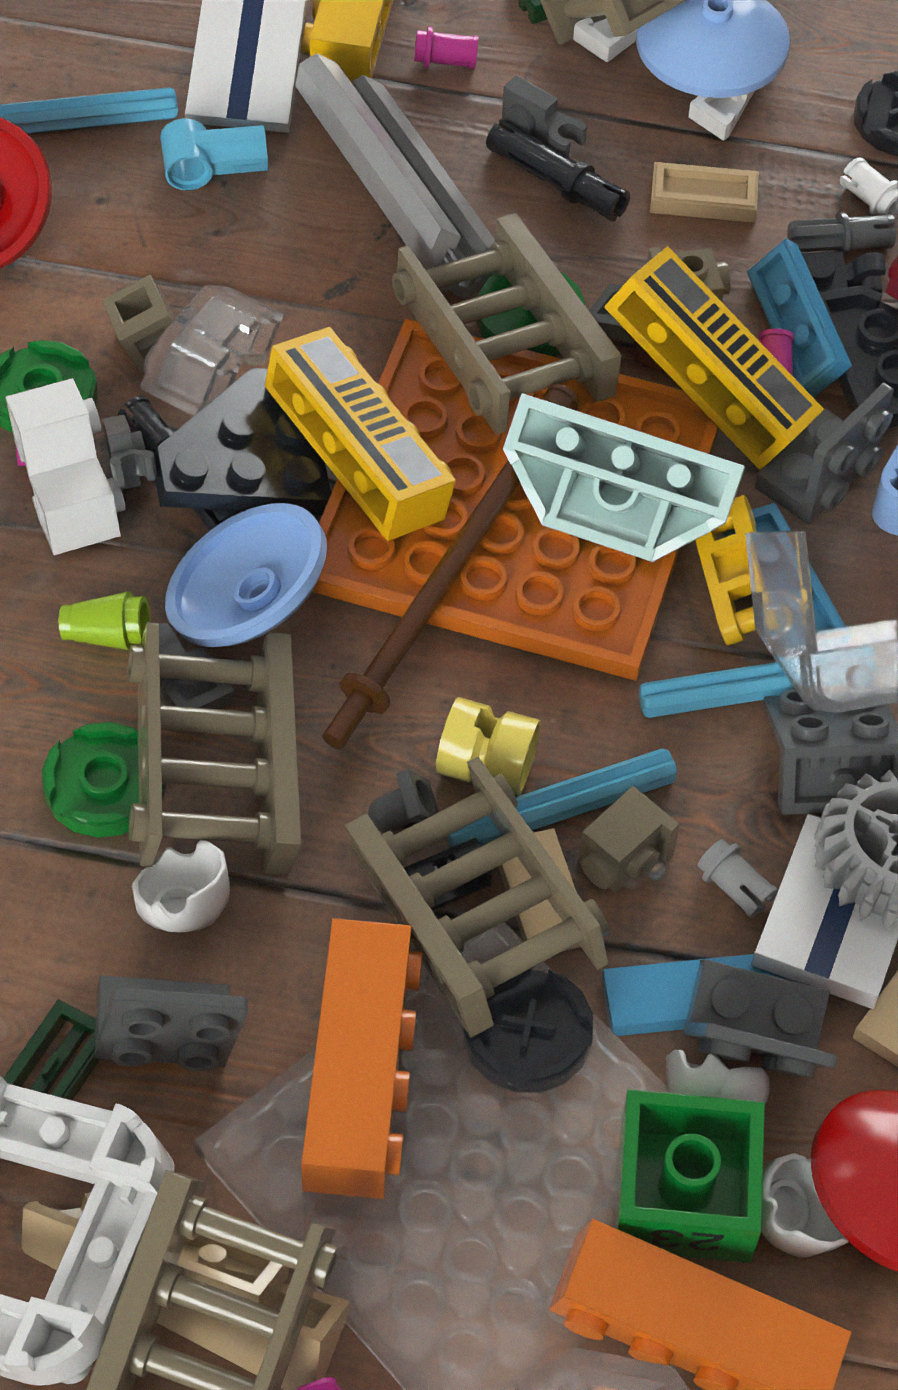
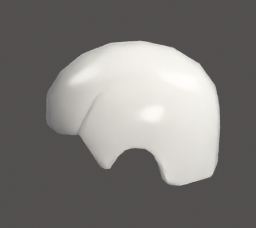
[132,840,230,933]
[666,1050,770,1104]
[761,1153,849,1258]

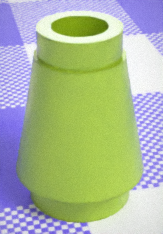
[58,591,151,650]

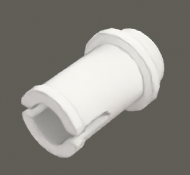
[840,157,898,218]

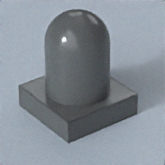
[368,769,438,832]

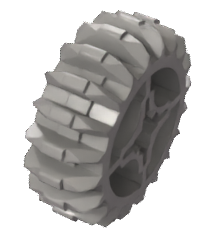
[814,770,898,930]

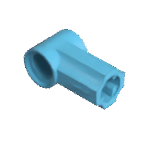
[160,118,268,190]

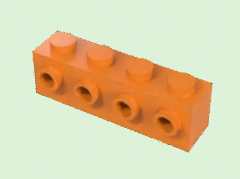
[301,918,423,1199]
[549,1218,851,1390]

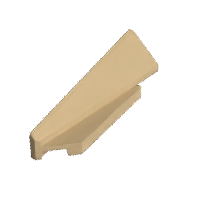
[21,1192,350,1390]

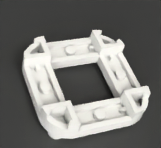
[0,1075,175,1385]

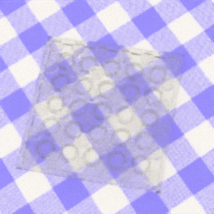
[194,922,683,1390]

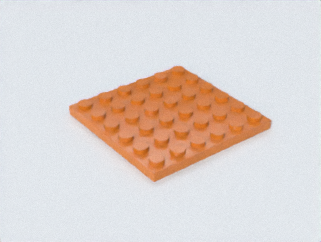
[312,319,719,681]

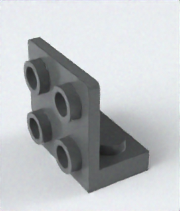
[755,383,894,525]
[763,687,898,815]
[683,959,838,1078]
[95,975,248,1071]

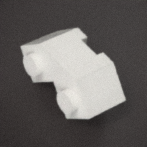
[5,378,125,555]

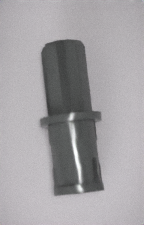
[787,212,896,255]

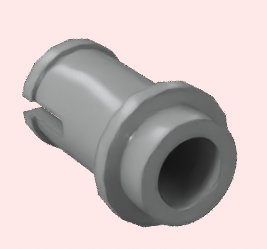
[697,839,778,919]

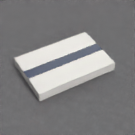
[185,0,308,133]
[751,814,898,1009]

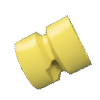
[435,697,541,796]

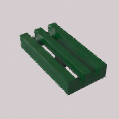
[3,999,100,1100]

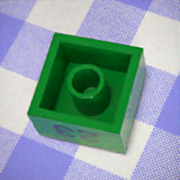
[614,1089,765,1263]

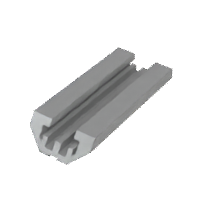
[295,53,497,299]

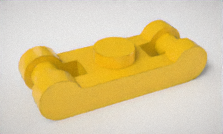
[695,494,784,646]

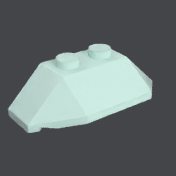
[503,393,745,562]

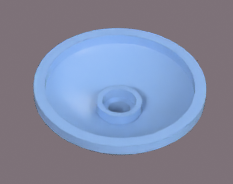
[636,0,790,98]
[165,503,327,647]

